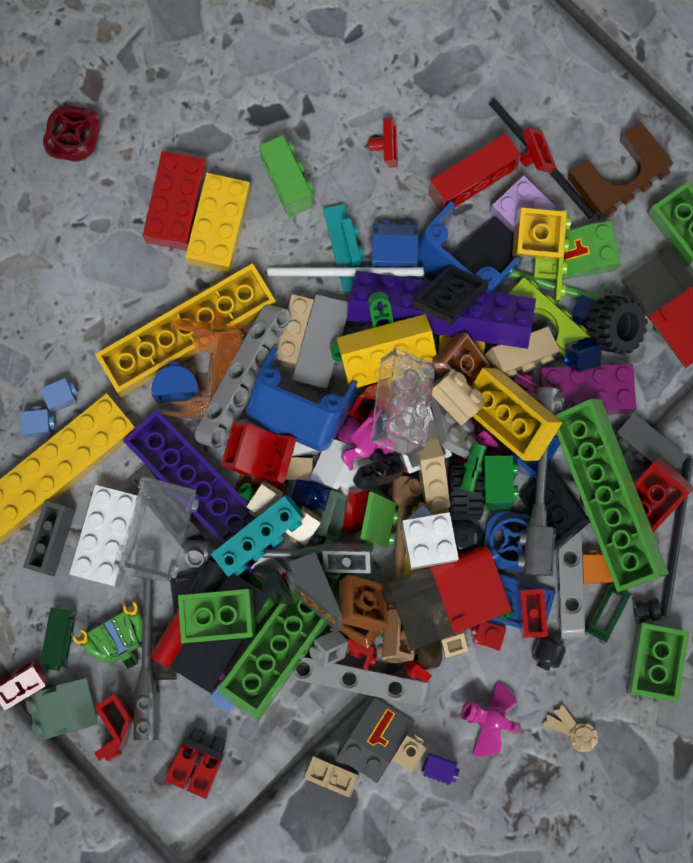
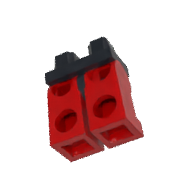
[164,727,226,799]

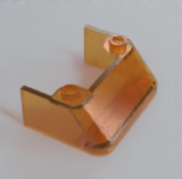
[162,319,244,419]

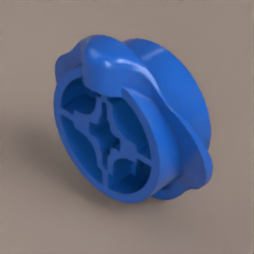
[483,512,531,571]

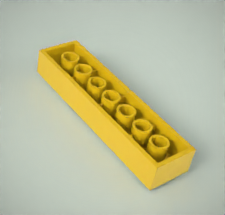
[95,263,277,398]
[0,393,135,545]

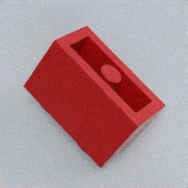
[518,589,548,639]

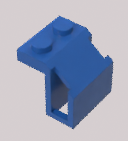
[371,221,418,267]

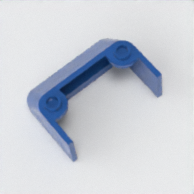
[417,201,519,292]
[246,347,358,451]

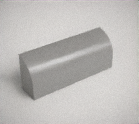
[292,294,349,393]

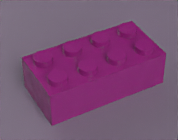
[539,364,637,415]

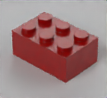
[634,457,693,533]

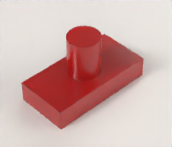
[368,117,398,168]
[520,127,557,173]

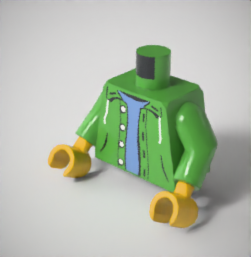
[71,598,143,670]

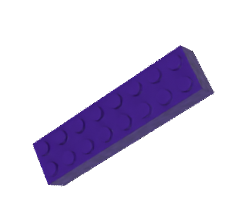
[347,271,536,349]
[123,409,285,575]

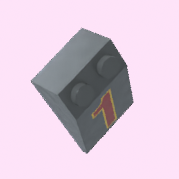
[286,552,342,631]
[337,697,414,783]

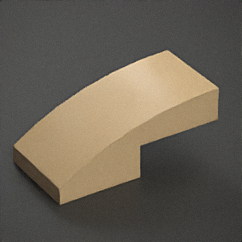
[304,756,359,798]

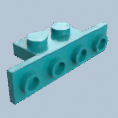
[323,204,364,294]

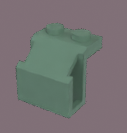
[284,480,348,542]
[26,678,98,742]

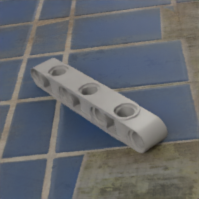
[195,305,290,449]
[556,480,585,639]
[289,657,431,707]

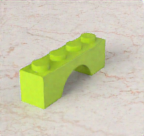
[508,278,590,362]

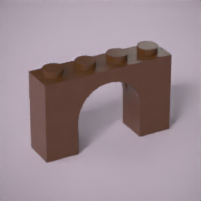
[567,122,674,220]

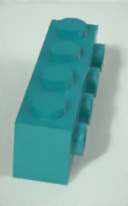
[211,495,305,577]

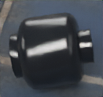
[532,635,566,671]

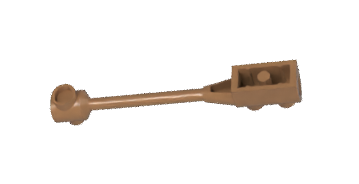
[378,476,422,663]

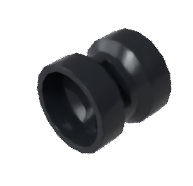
[633,597,662,624]

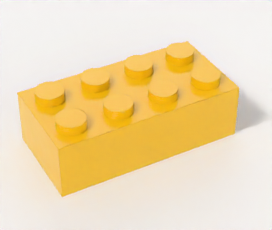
[185,173,252,274]
[336,314,437,388]
[471,368,563,461]

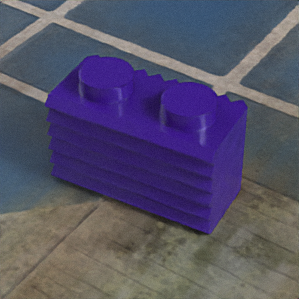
[421,752,460,785]

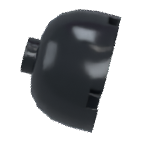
[451,519,484,555]

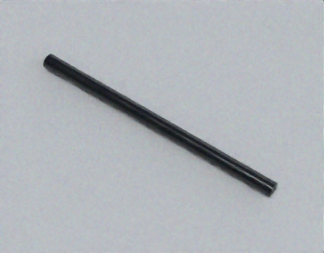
[489,99,596,219]
[661,457,693,617]

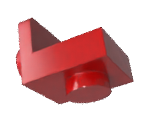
[402,654,432,683]

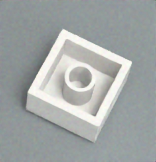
[401,512,459,570]

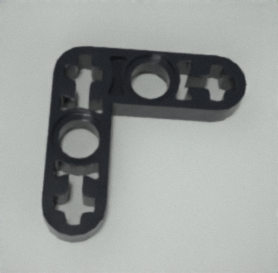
[353,449,405,490]

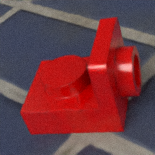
[470,622,506,651]
[347,639,378,670]

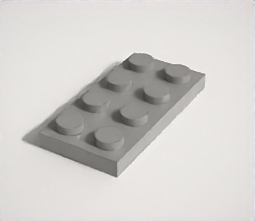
[425,372,478,459]

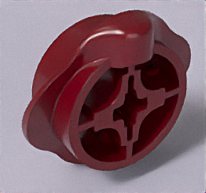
[43,105,101,162]

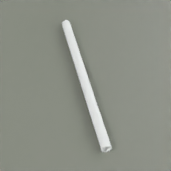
[267,267,424,276]

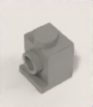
[309,628,348,668]

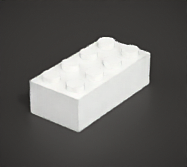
[70,485,143,588]

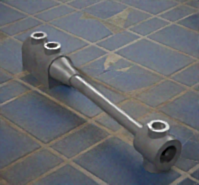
[518,387,565,576]
[184,539,373,573]
[133,551,160,740]

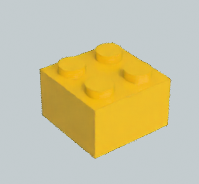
[512,208,566,260]

